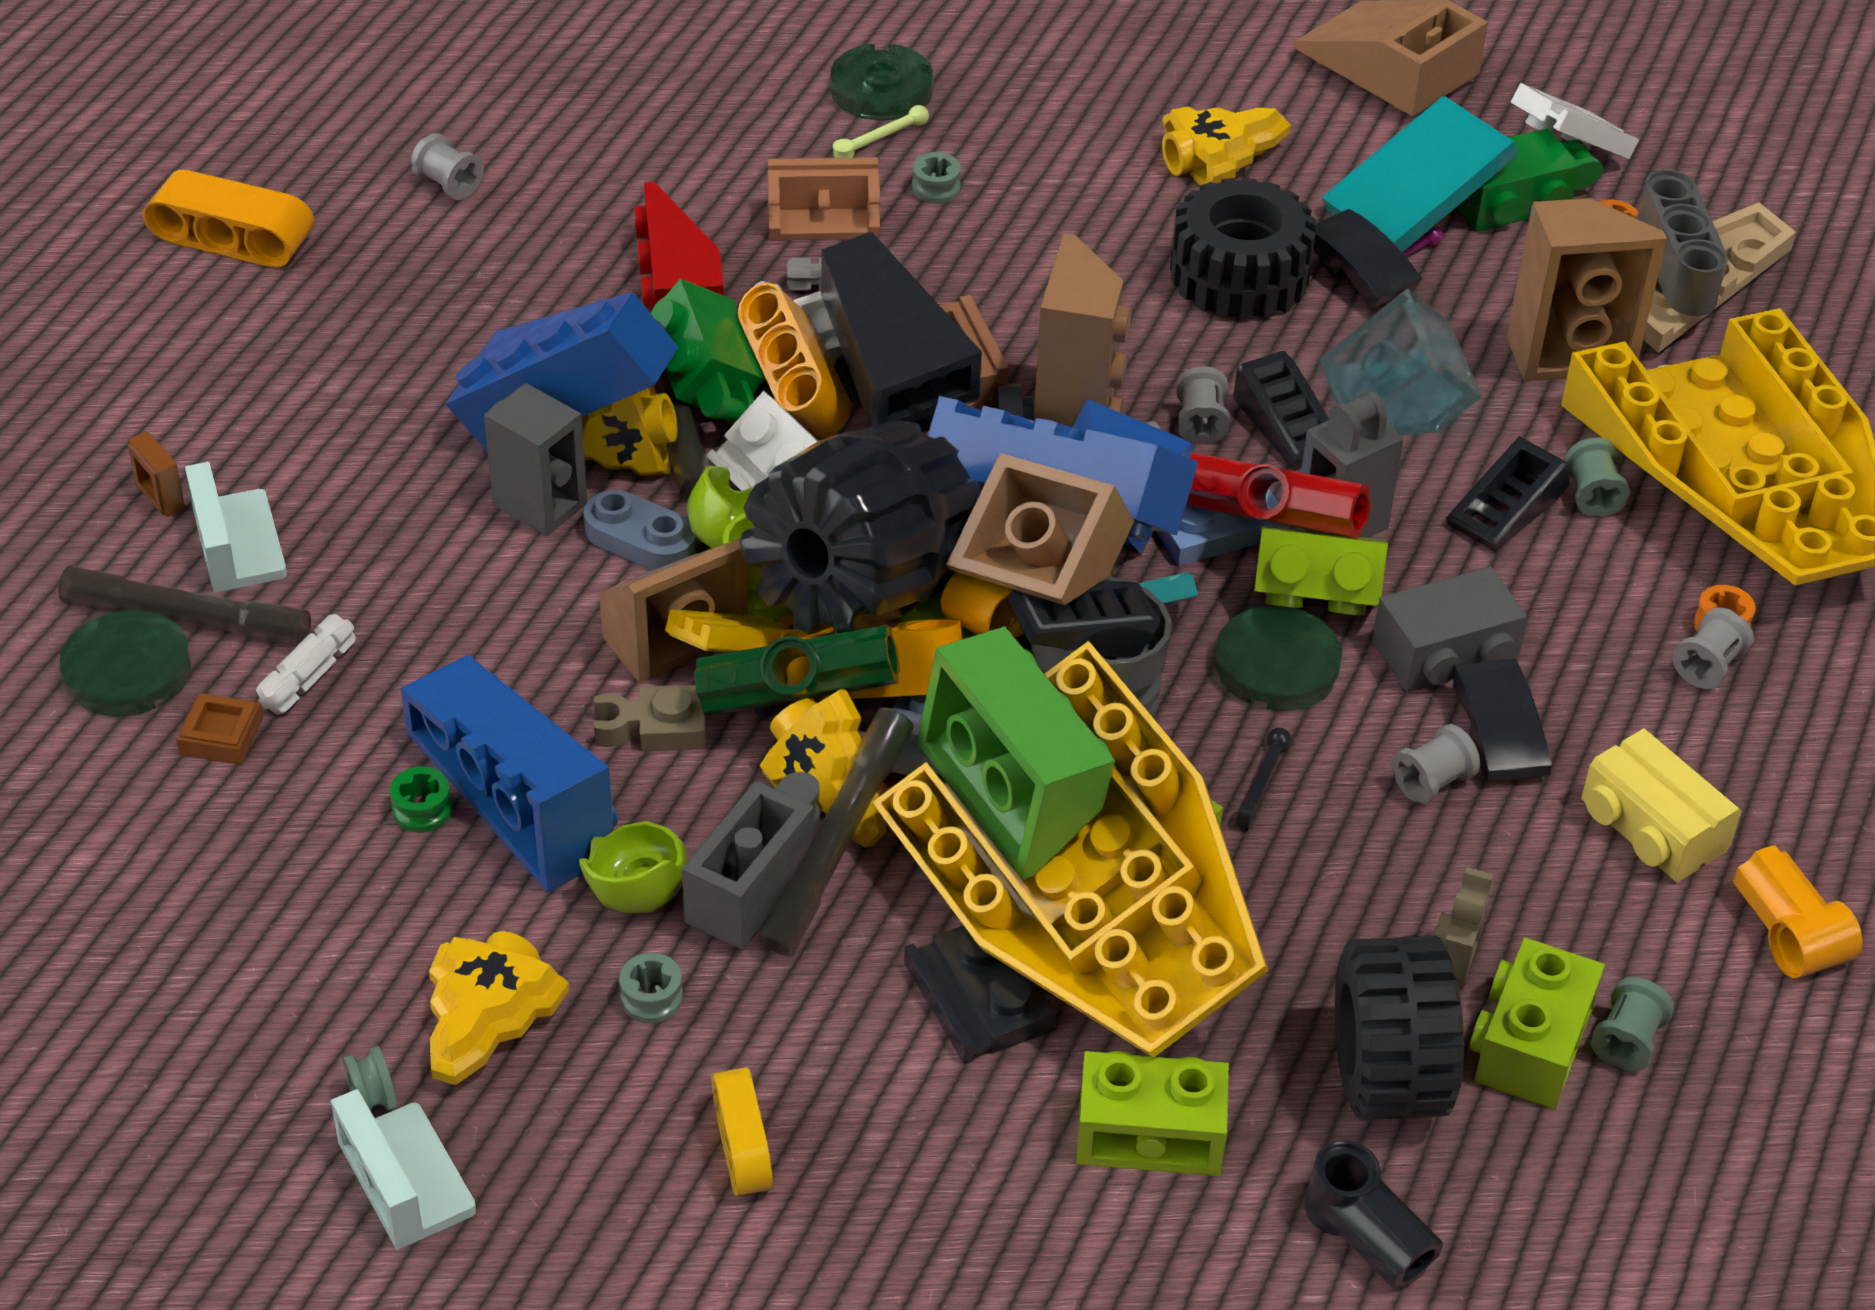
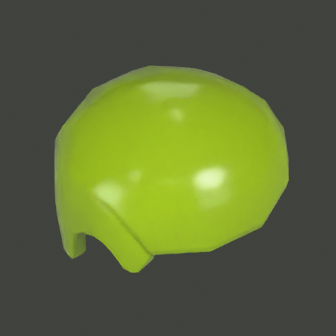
[686,466,753,548]
[579,821,688,914]

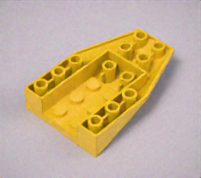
[1561,308,1875,586]
[872,641,1269,1058]

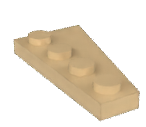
[1643,202,1796,353]

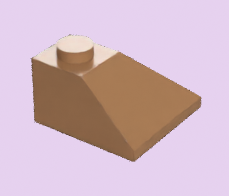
[599,538,749,683]

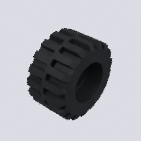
[1170,178,1316,319]
[1335,936,1464,1120]

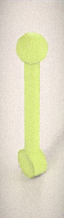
[833,105,929,158]

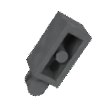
[1301,390,1404,538]
[682,772,820,950]

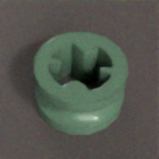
[912,152,961,204]
[619,953,683,1023]
[342,1046,397,1111]

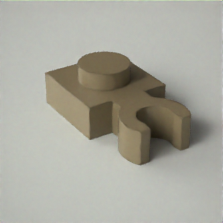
[594,685,706,752]
[1434,867,1494,990]

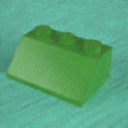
[917,626,1115,880]

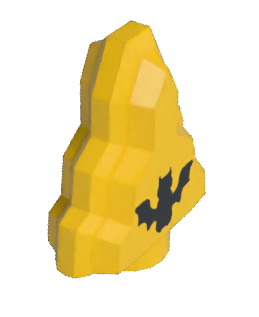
[1162,107,1291,186]
[581,388,678,476]
[759,689,887,847]
[429,931,570,1085]

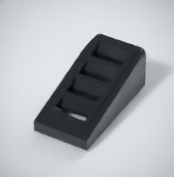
[1233,351,1329,470]
[1446,436,1570,552]
[1008,581,1159,658]

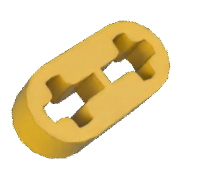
[711,1067,773,1196]

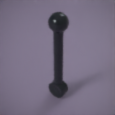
[1236,728,1292,829]

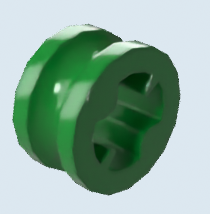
[389,766,452,833]

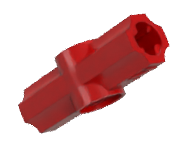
[1186,452,1371,539]

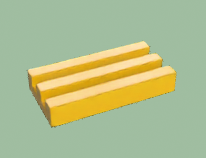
[665,609,790,653]

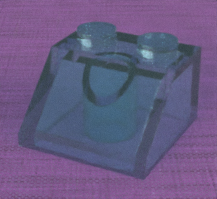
[1320,289,1482,436]

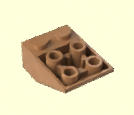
[1293,0,1488,116]

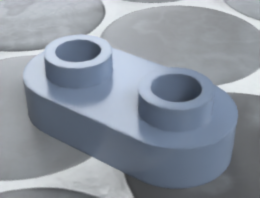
[583,490,697,570]

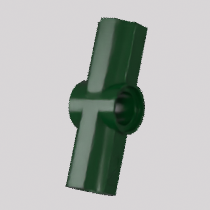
[694,625,900,716]

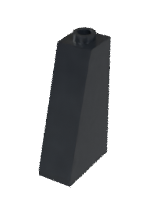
[821,232,982,426]

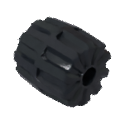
[740,420,981,634]

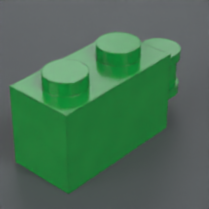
[1456,128,1603,232]
[651,279,766,426]

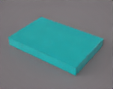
[1321,95,1519,252]

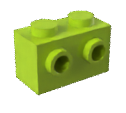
[1254,525,1388,615]
[1469,937,1605,1110]
[1076,1051,1229,1176]

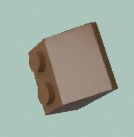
[946,453,1134,605]

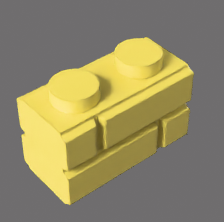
[1581,728,1742,883]

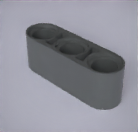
[1637,169,1728,316]

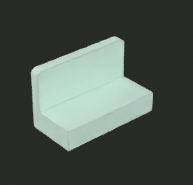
[185,462,287,593]
[331,1089,476,1250]

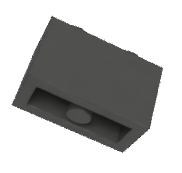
[484,383,587,536]
[1372,566,1528,692]

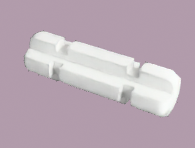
[256,614,356,715]

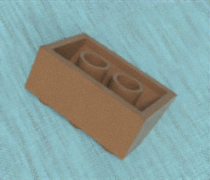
[1507,198,1667,382]
[1034,233,1132,427]

